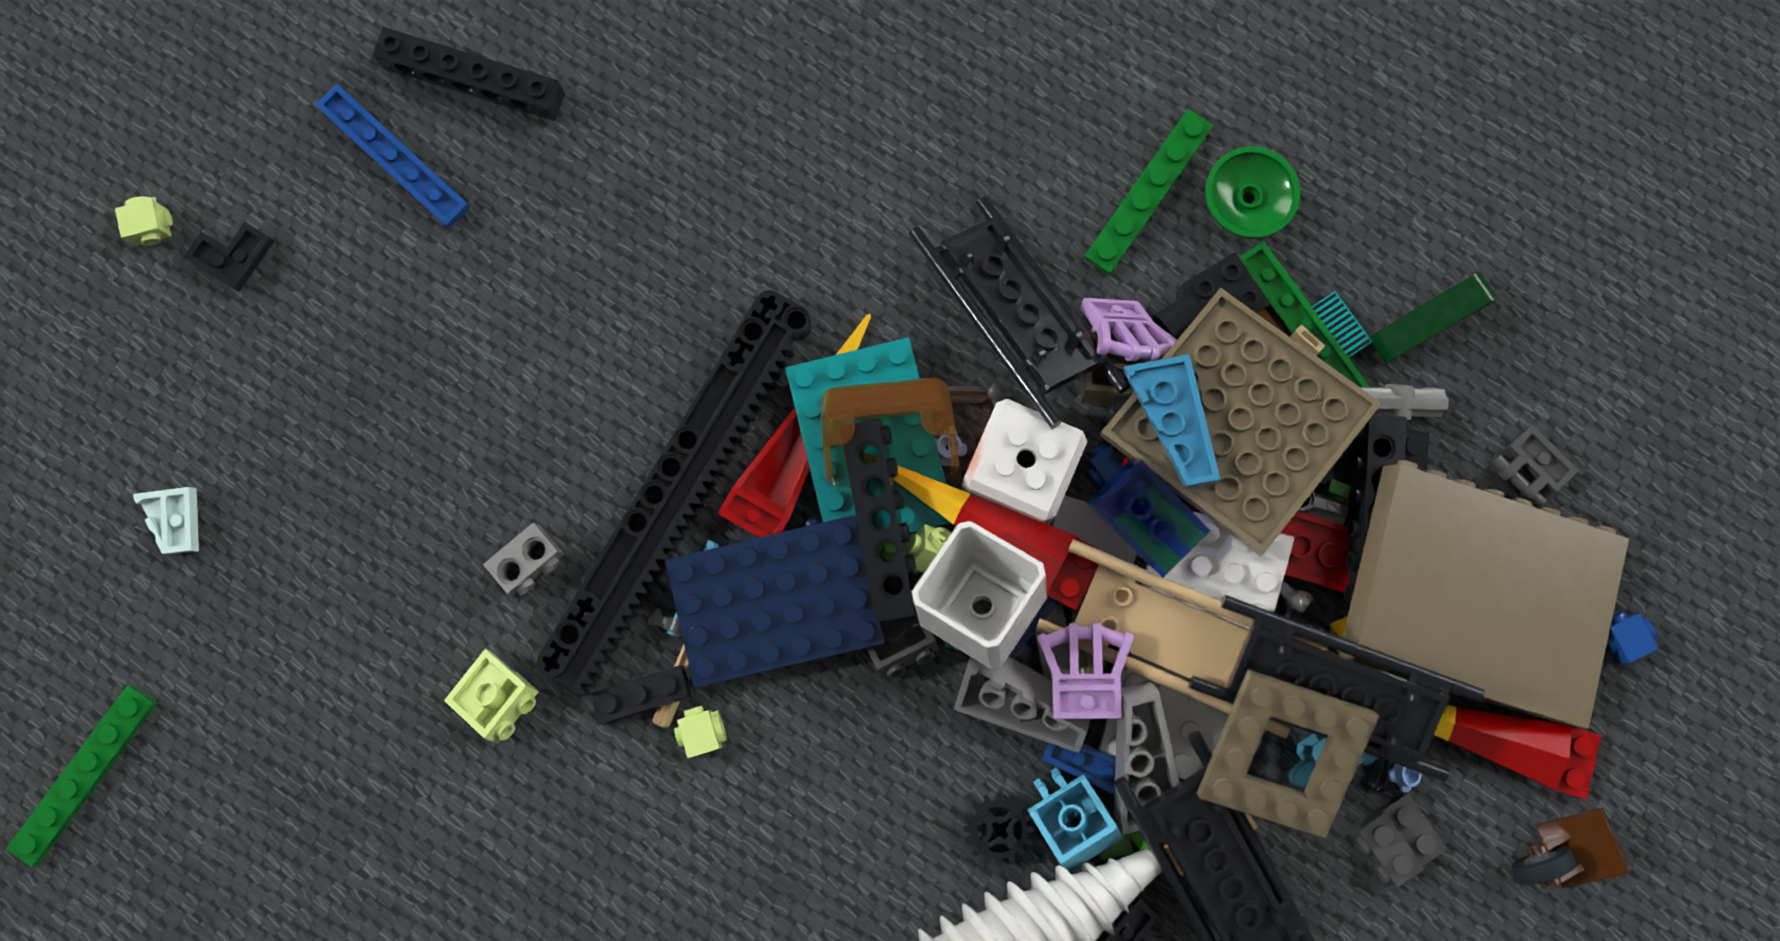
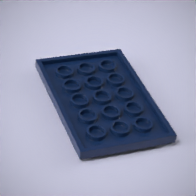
[665,515,886,688]

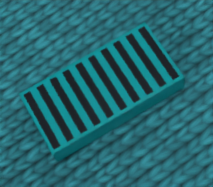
[1312,291,1372,358]

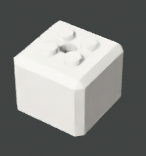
[962,399,1087,525]
[912,521,1047,669]

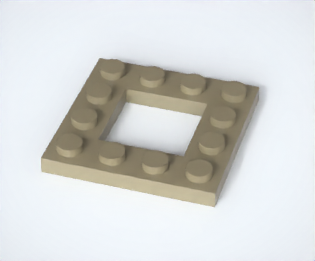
[1197,670,1379,838]

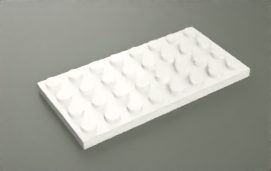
[1098,506,1295,779]

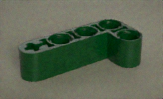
[1369,271,1498,364]

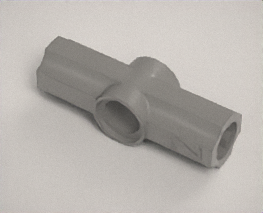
[1360,384,1449,420]

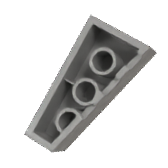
[954,657,1091,753]
[1114,681,1179,835]

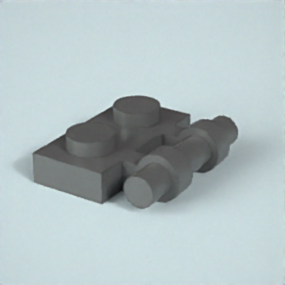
[1491,425,1579,508]

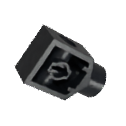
[1152,252,1270,340]

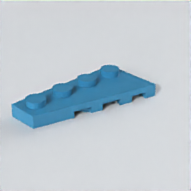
[1123,354,1220,489]

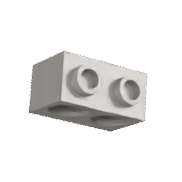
[483,522,564,596]

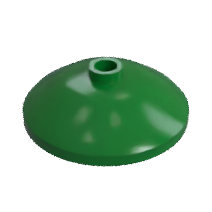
[1205,146,1300,239]

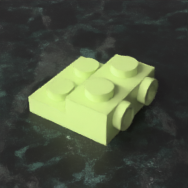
[444,649,539,744]

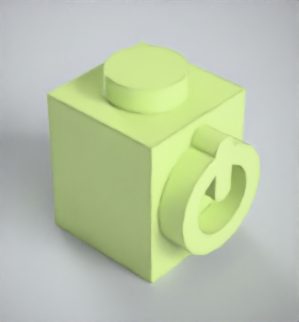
[115,196,173,246]
[906,524,952,573]
[674,706,727,758]

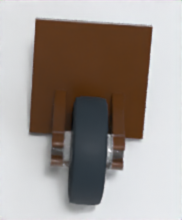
[1511,808,1630,889]

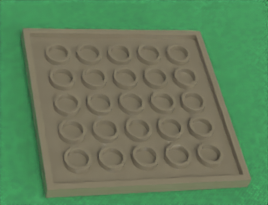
[1100,288,1382,557]

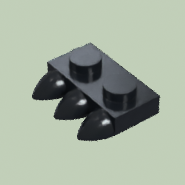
[1096,896,1164,941]

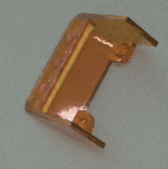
[820,378,959,486]

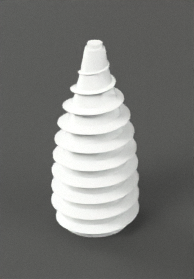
[918,849,1162,941]

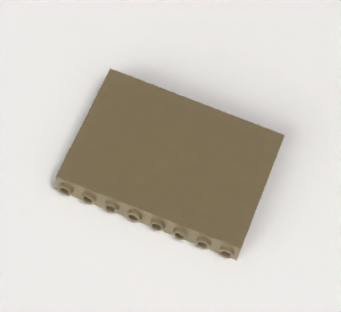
[1339,460,1629,729]

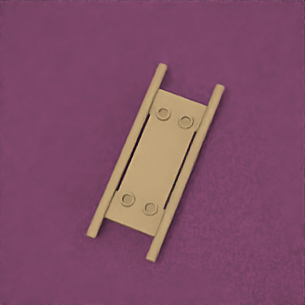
[1035,539,1326,739]

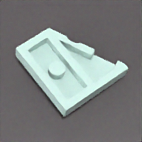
[133,487,199,555]

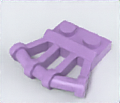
[1080,298,1177,362]
[1036,623,1134,719]

